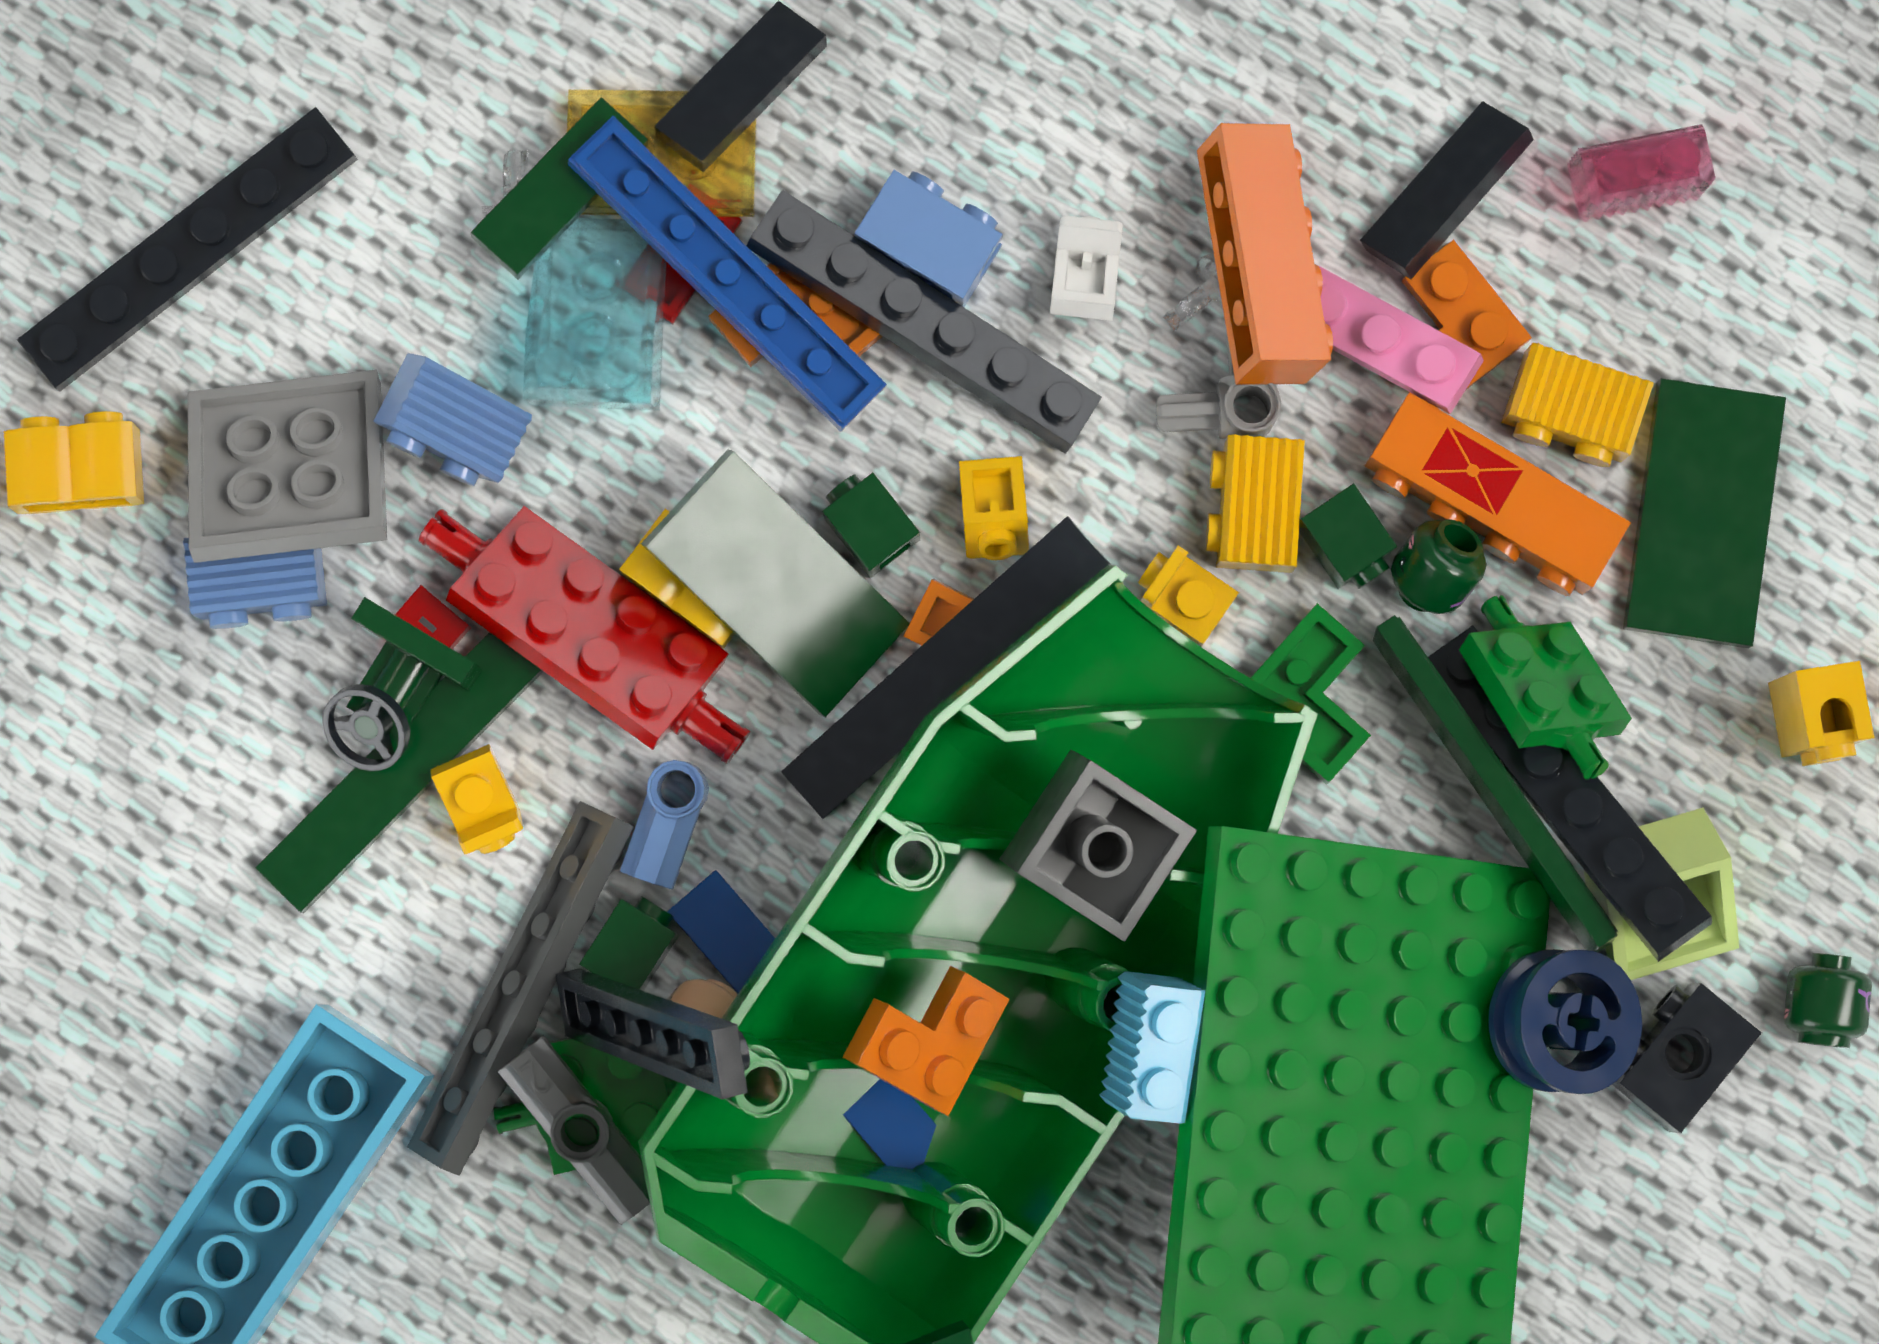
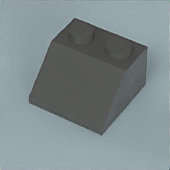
[999,749,1197,942]

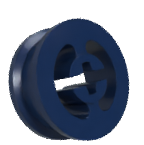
[1489,949,1642,1094]

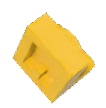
[959,456,1029,561]
[1138,545,1239,647]
[430,744,523,854]

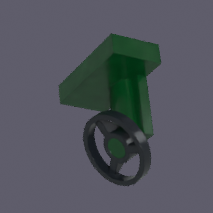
[322,597,483,771]

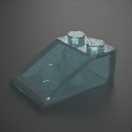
[523,218,666,411]

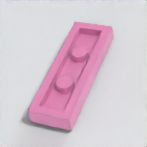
[1319,266,1484,414]

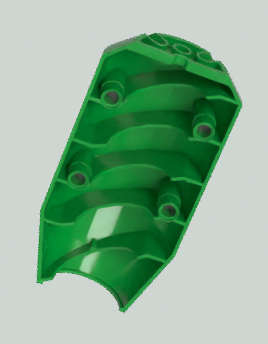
[638,565,1317,1344]

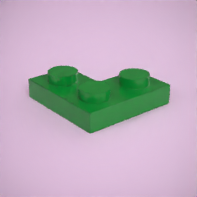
[1251,603,1371,785]

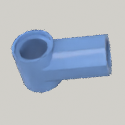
[620,760,709,890]

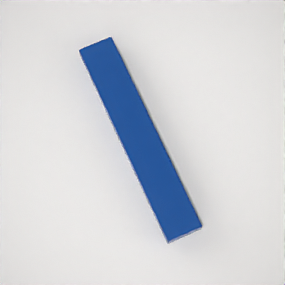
[568,116,887,432]
[667,870,937,1169]

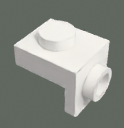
[1050,216,1123,321]

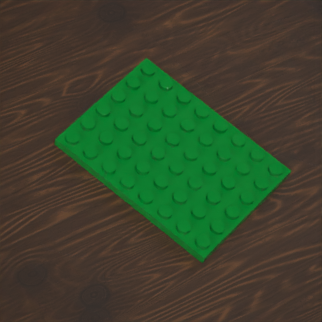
[1158,826,1550,1344]

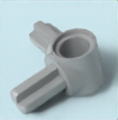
[1156,330,1281,439]

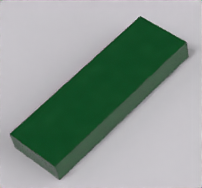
[470,97,648,280]

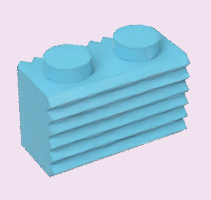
[1100,971,1205,1124]

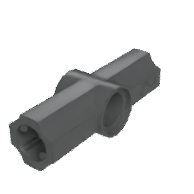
[498,1035,650,1225]

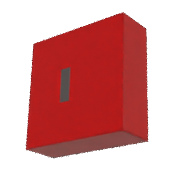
[395,585,471,649]

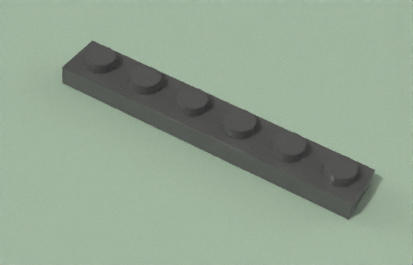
[407,801,633,1176]

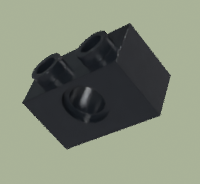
[1612,983,1762,1133]

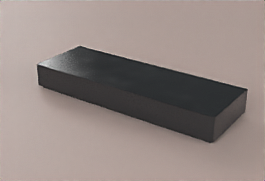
[654,0,827,172]
[1360,101,1534,279]

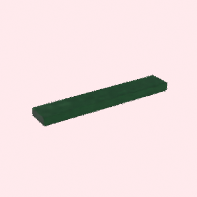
[1372,615,1618,952]
[255,632,544,913]

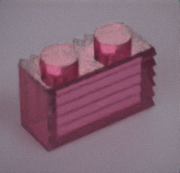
[1567,124,1716,222]

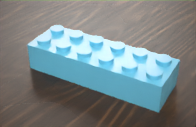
[94,1004,435,1344]

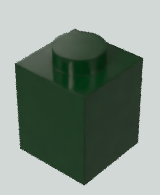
[822,472,920,579]
[1299,483,1397,589]
[579,896,679,991]

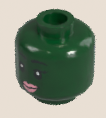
[1390,519,1487,614]
[1784,953,1872,1048]

